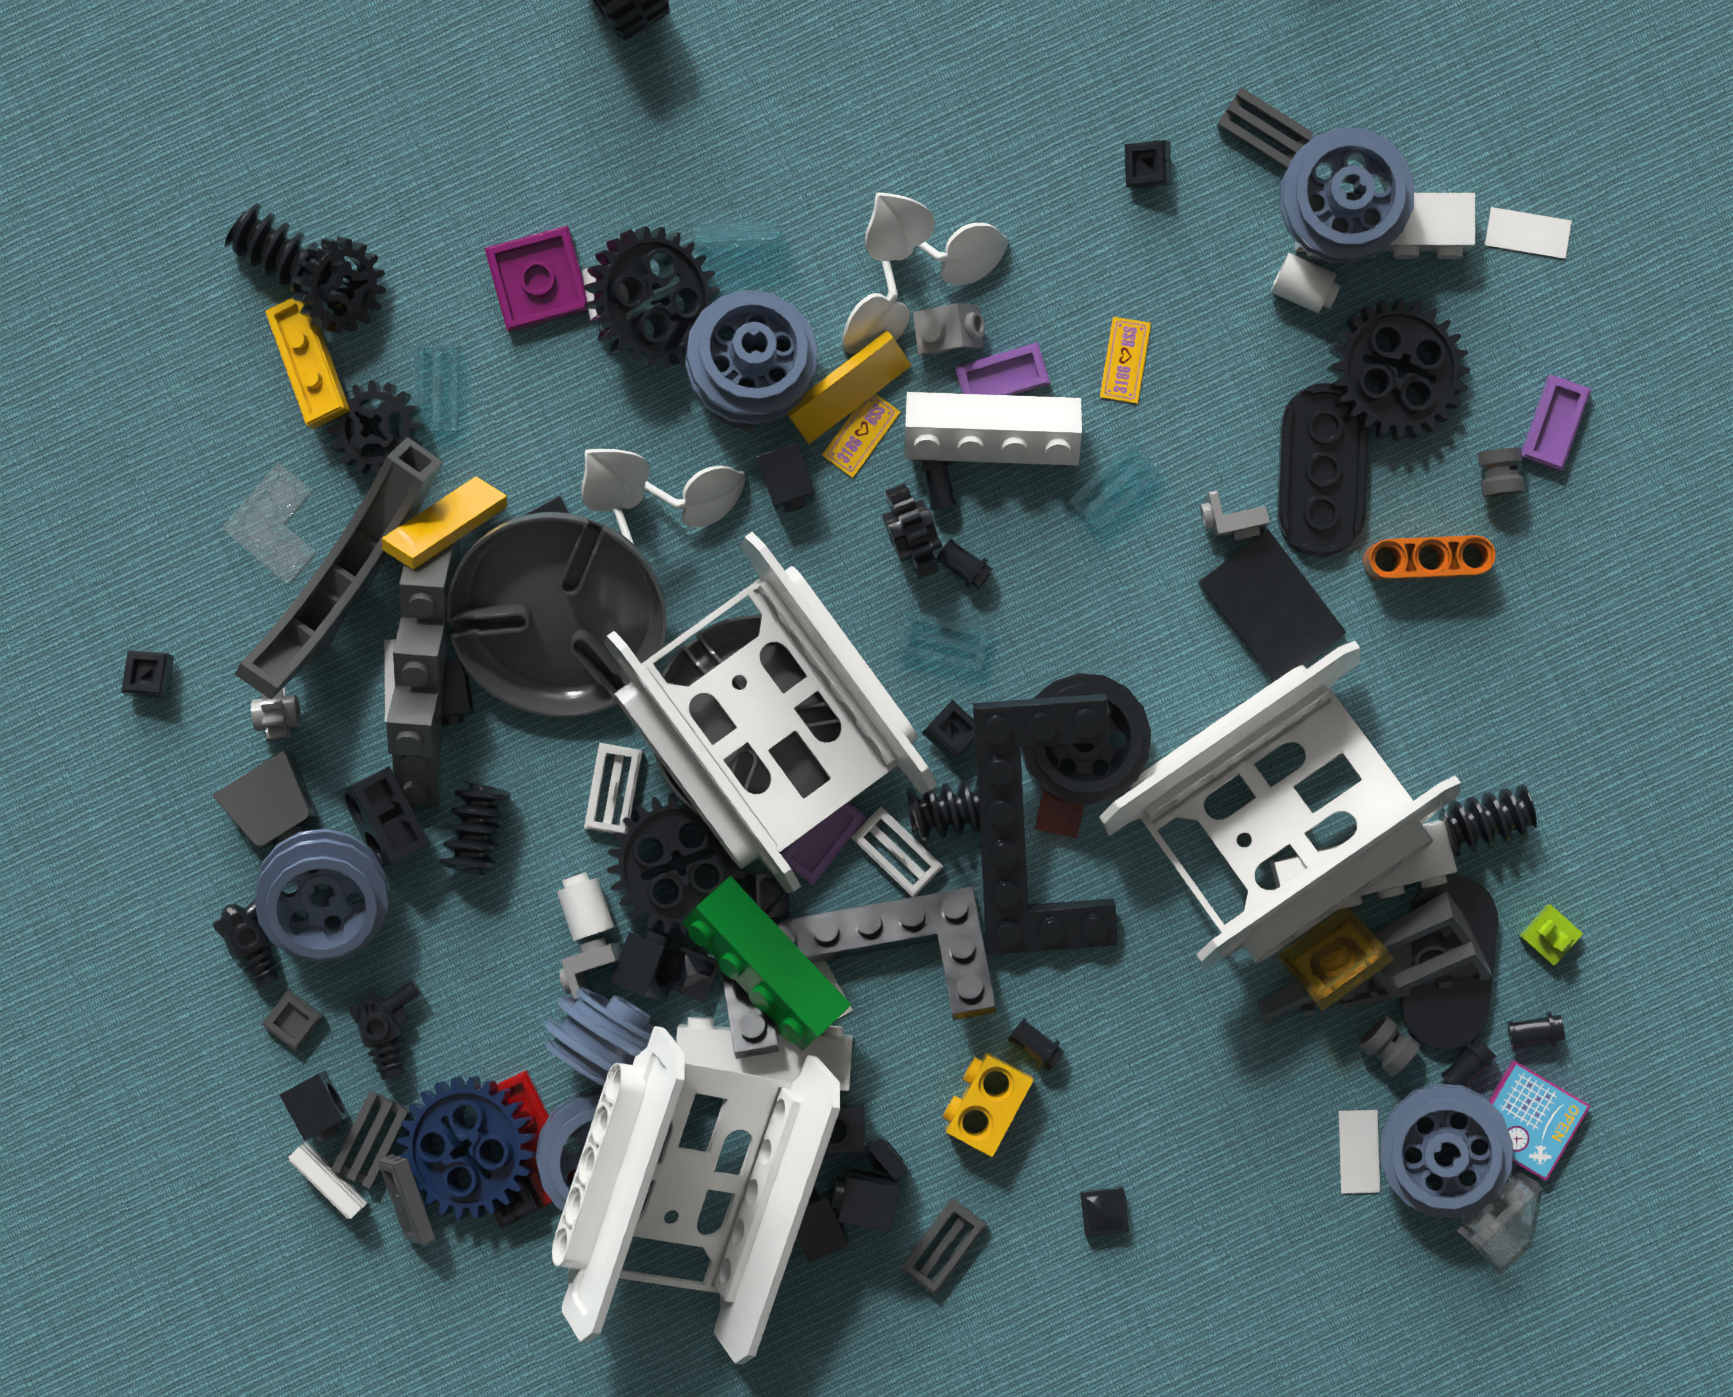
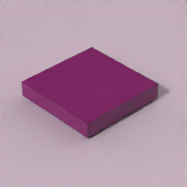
[484,225,589,333]

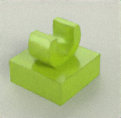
[1519,904,1583,966]

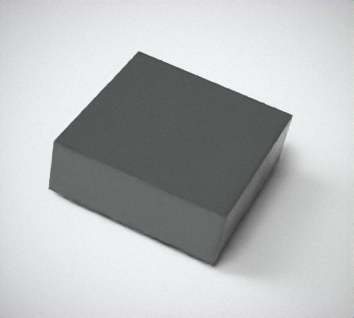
[261,989,324,1051]

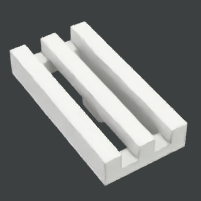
[584,743,643,834]
[851,806,944,897]
[288,1142,368,1219]

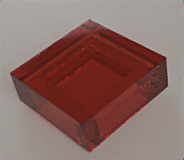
[1034,790,1085,838]

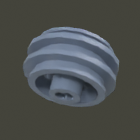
[1279,128,1415,264]
[685,290,818,425]
[255,829,389,962]
[544,987,654,1087]
[1380,1084,1513,1218]
[535,1089,666,1211]

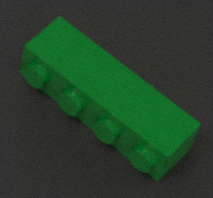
[682,876,851,1051]

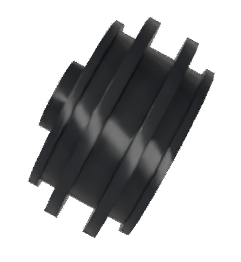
[1021,673,1151,804]

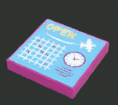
[1476,1060,1590,1181]

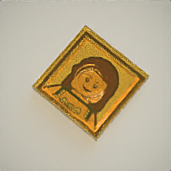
[1277,907,1394,1011]

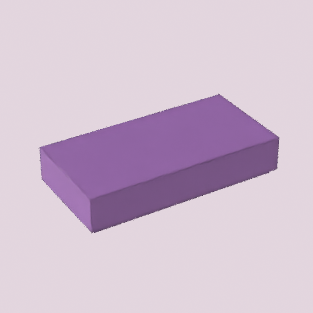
[955,342,1050,396]
[1522,375,1592,472]
[782,802,866,885]

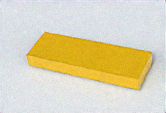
[265,297,350,429]
[787,331,912,444]
[382,477,507,570]

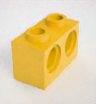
[942,1052,1034,1157]

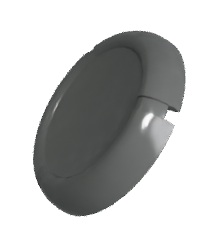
[446,512,667,717]
[654,615,841,815]

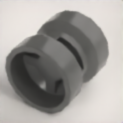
[1477,447,1526,497]
[1358,1015,1420,1077]

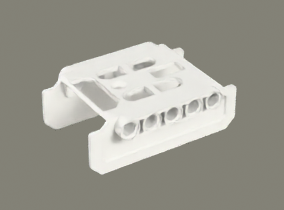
[604,532,937,893]
[1099,641,1461,971]
[552,1026,840,1365]

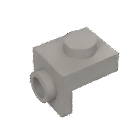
[913,303,985,356]
[1200,490,1270,541]
[559,937,622,1001]

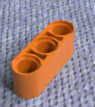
[1363,535,1496,581]

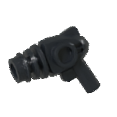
[212,899,280,988]
[349,980,422,1080]

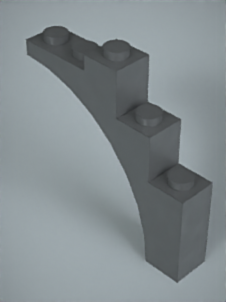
[235,437,443,700]
[386,539,460,807]

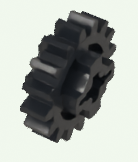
[292,237,386,333]
[328,380,425,475]
[882,483,942,579]

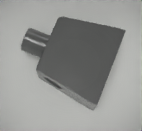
[212,751,317,848]

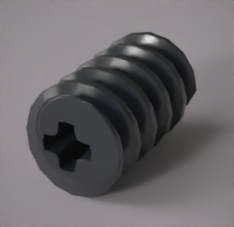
[225,203,319,294]
[907,780,980,841]
[439,781,511,875]
[1439,784,1537,857]

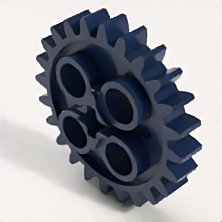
[397,1076,538,1219]

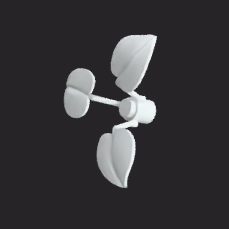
[842,193,1008,354]
[581,449,745,544]

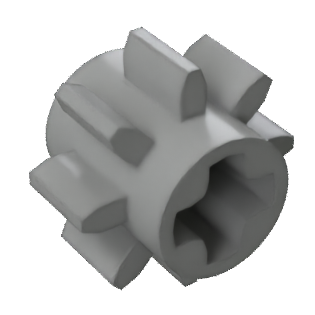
[251,687,301,740]

